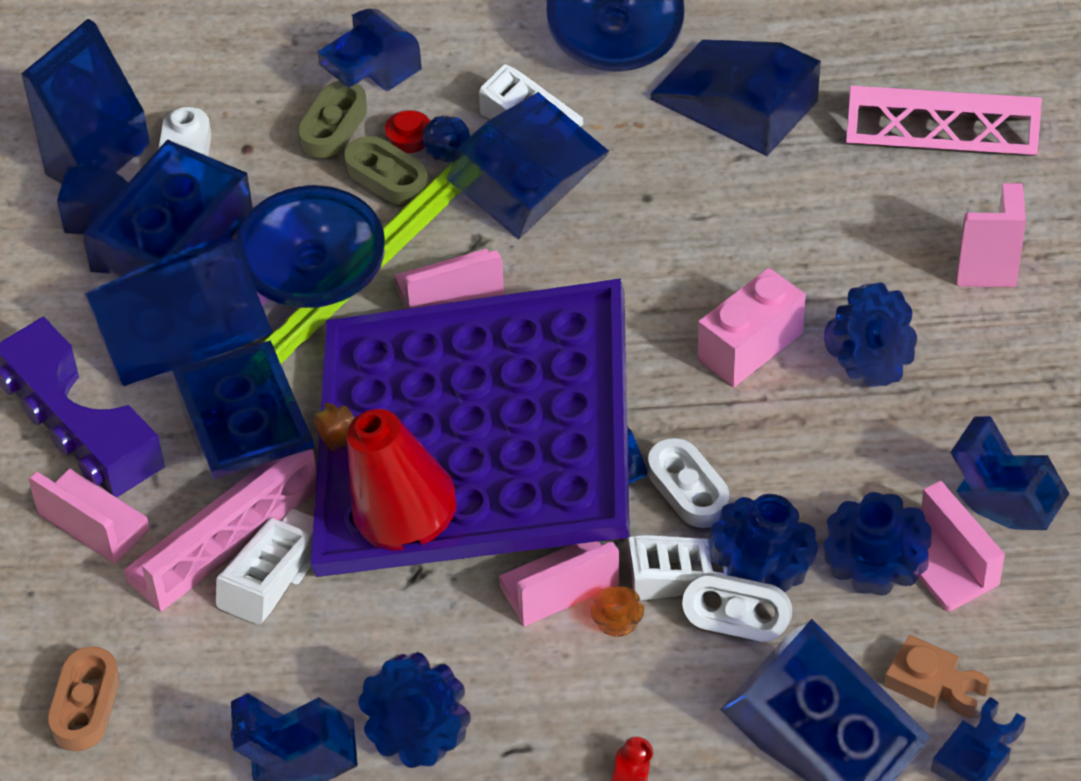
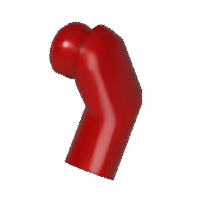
[611,736,654,781]

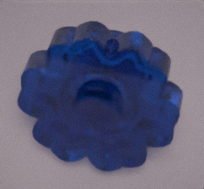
[824,282,917,387]
[823,492,932,596]
[708,494,819,592]
[358,652,471,768]

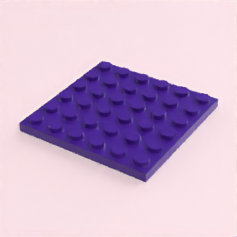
[311,278,630,577]

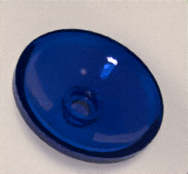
[546,0,685,72]
[236,185,385,308]

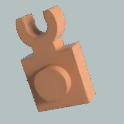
[884,634,990,718]

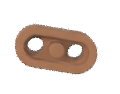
[48,646,120,751]

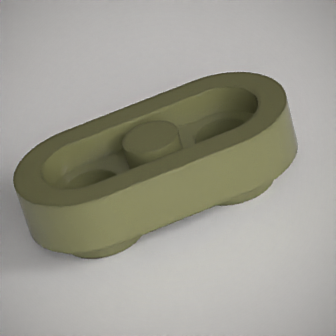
[298,80,367,158]
[344,136,428,205]

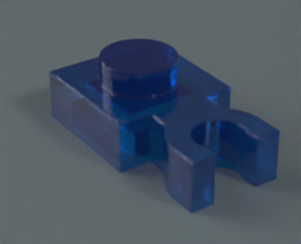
[931,697,1026,781]

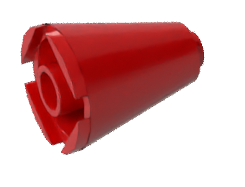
[347,409,457,551]

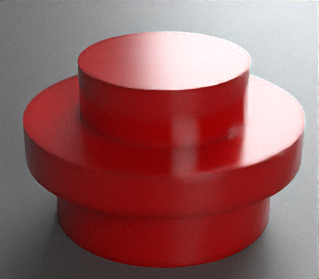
[385,110,432,154]

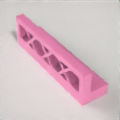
[846,86,1042,156]
[124,443,317,612]

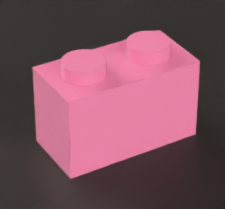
[698,267,806,388]

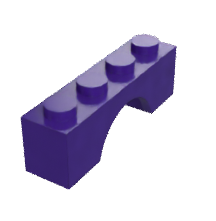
[0,316,165,498]

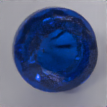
[421,115,471,162]

